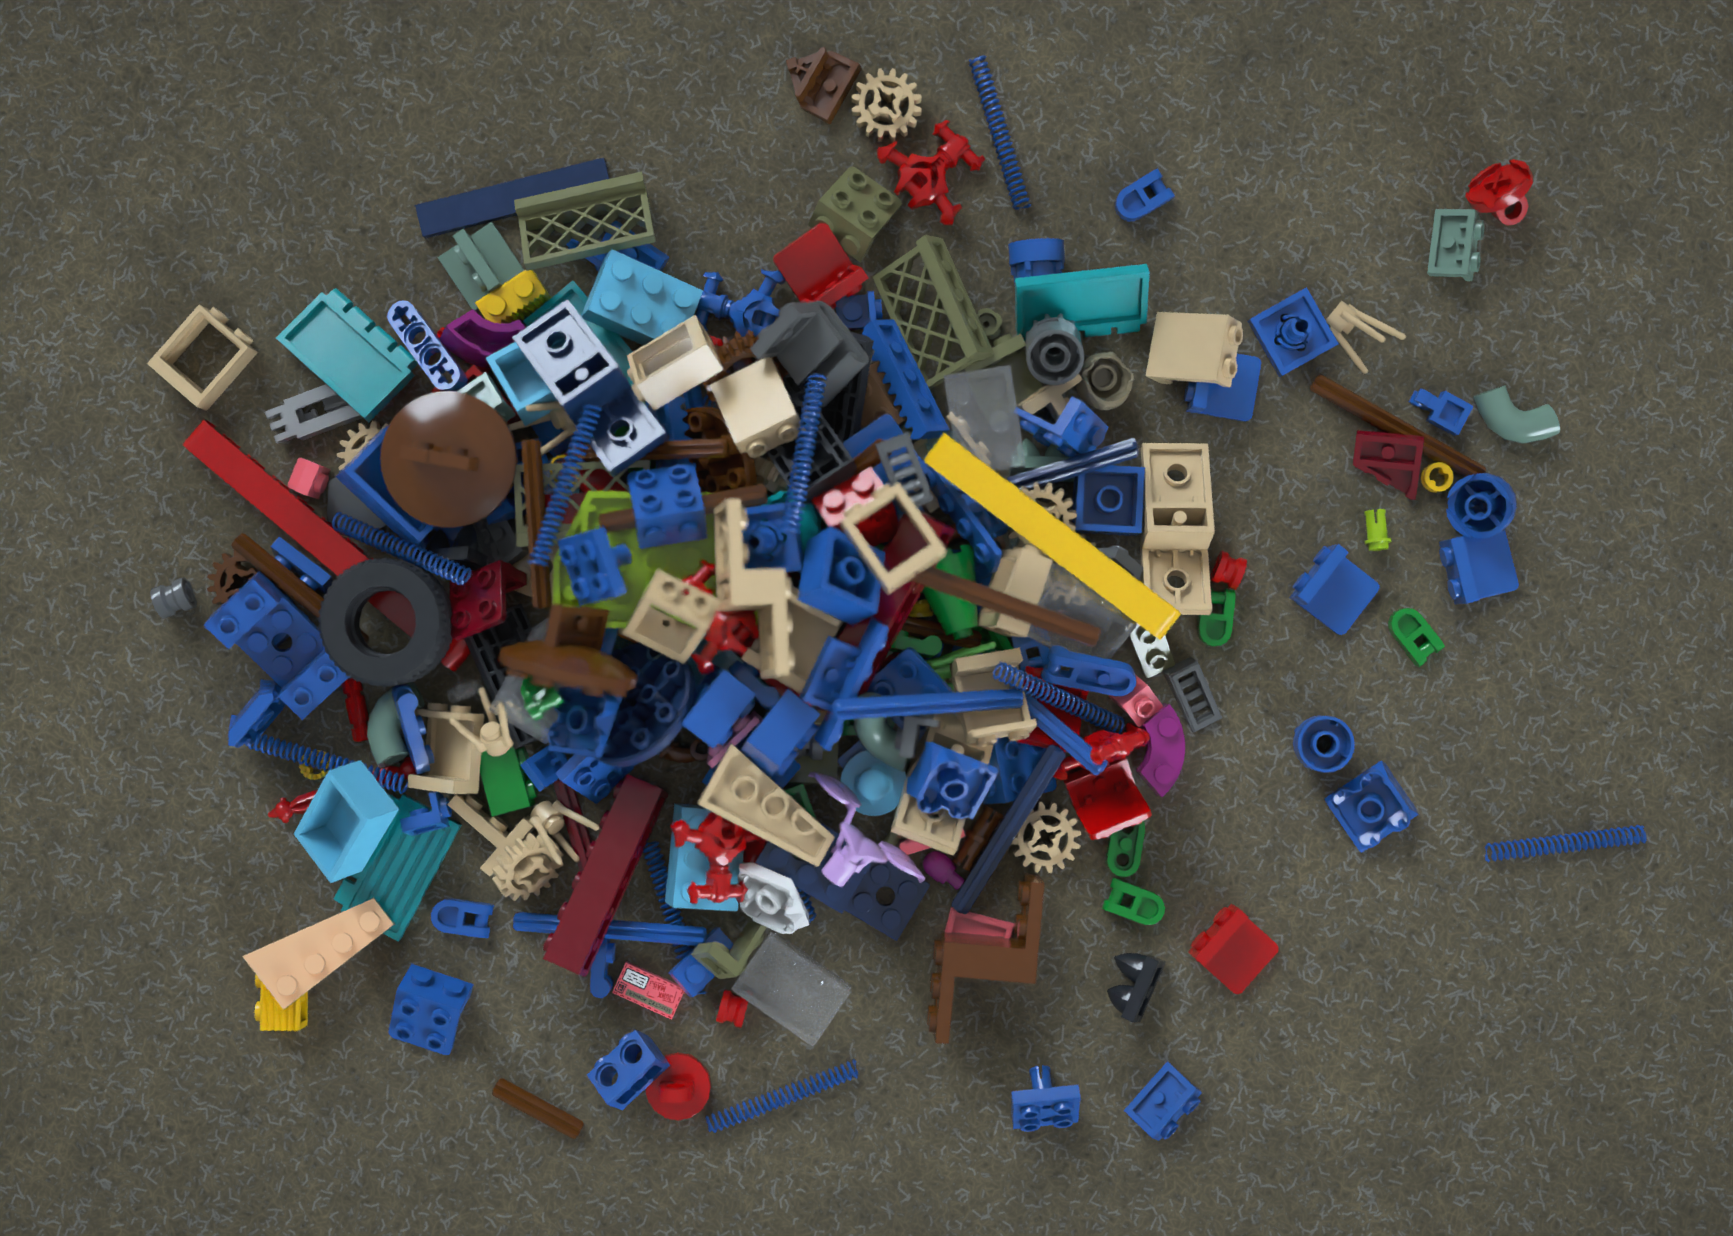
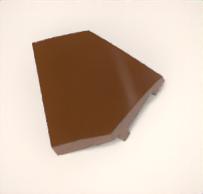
[786,47,862,124]

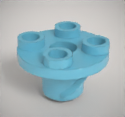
[841,750,906,816]

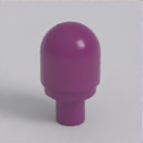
[923,851,965,890]

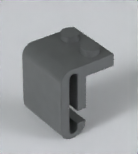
[750,301,869,407]

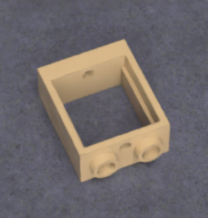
[147,304,258,411]
[627,315,724,411]
[841,482,946,595]
[978,545,1053,637]
[623,569,721,664]

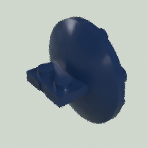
[594,642,695,767]

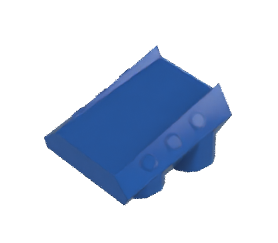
[228,680,286,748]
[548,686,623,758]
[906,741,998,819]
[1324,760,1419,853]

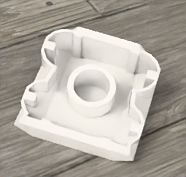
[738,863,809,934]

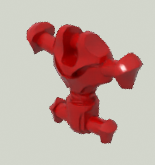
[877,120,985,226]
[681,559,759,674]
[1053,723,1150,780]
[670,812,767,904]

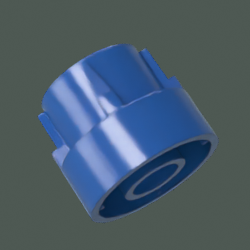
[1008,238,1065,284]
[1293,715,1355,773]

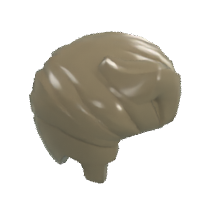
[1076,351,1134,410]

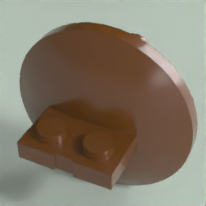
[381,391,518,527]
[682,407,758,508]
[499,603,638,697]

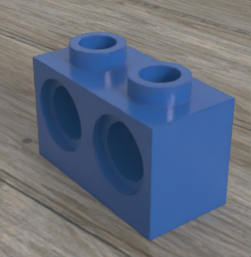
[587,1030,670,1110]

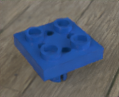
[1247,287,1339,378]
[742,501,804,572]
[557,526,631,605]
[555,754,636,804]
[1011,1065,1080,1132]

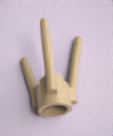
[1326,301,1406,374]
[508,401,577,456]
[449,687,513,756]
[529,800,599,864]

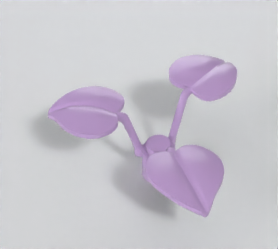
[808,772,925,887]

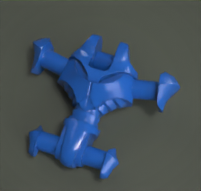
[696,269,785,337]

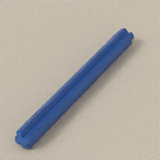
[952,645,1108,776]
[832,689,1024,720]
[513,912,707,946]

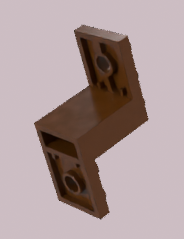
[927,873,1045,1044]

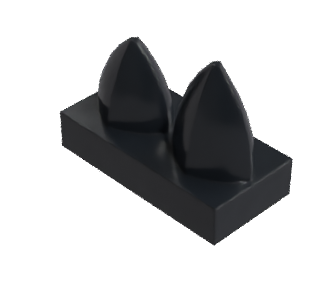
[414,524,488,573]
[1107,953,1166,1023]

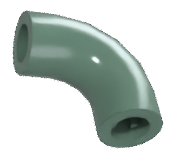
[1473,385,1560,444]
[367,682,424,767]
[854,692,912,772]

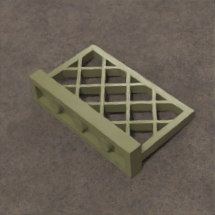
[514,172,656,271]
[873,235,994,390]
[514,460,650,547]

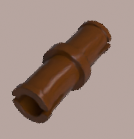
[952,805,1003,872]

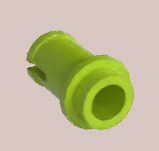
[1364,509,1392,551]

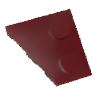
[1353,430,1424,500]

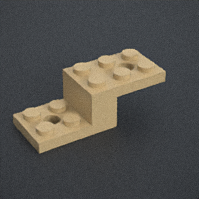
[1139,443,1215,615]
[713,499,794,679]
[891,678,994,855]

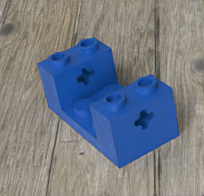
[204,571,349,720]

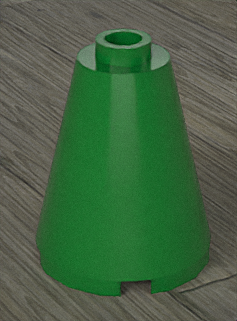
[922,545,978,640]

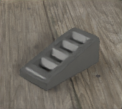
[875,432,933,512]
[1162,657,1222,733]

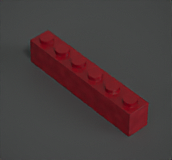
[835,510,955,697]
[543,774,669,977]

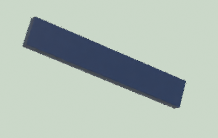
[415,157,610,239]

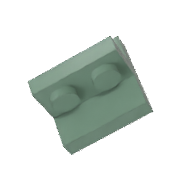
[438,222,524,312]

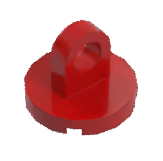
[1465,159,1533,226]
[645,1052,711,1121]

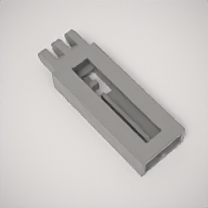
[265,384,394,444]

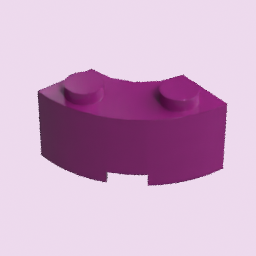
[440,309,525,368]
[1136,703,1185,797]

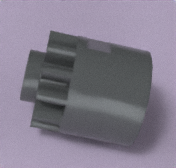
[1025,314,1084,385]

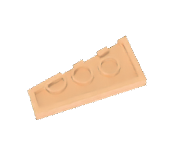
[242,898,394,1009]

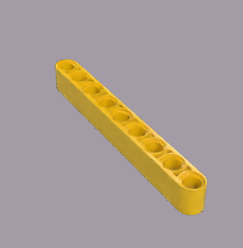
[924,433,1181,640]

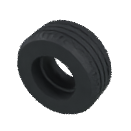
[318,558,453,686]

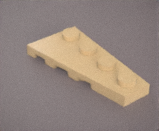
[698,742,834,867]

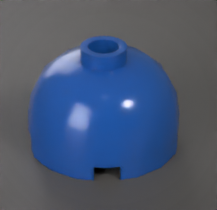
[1446,473,1517,539]

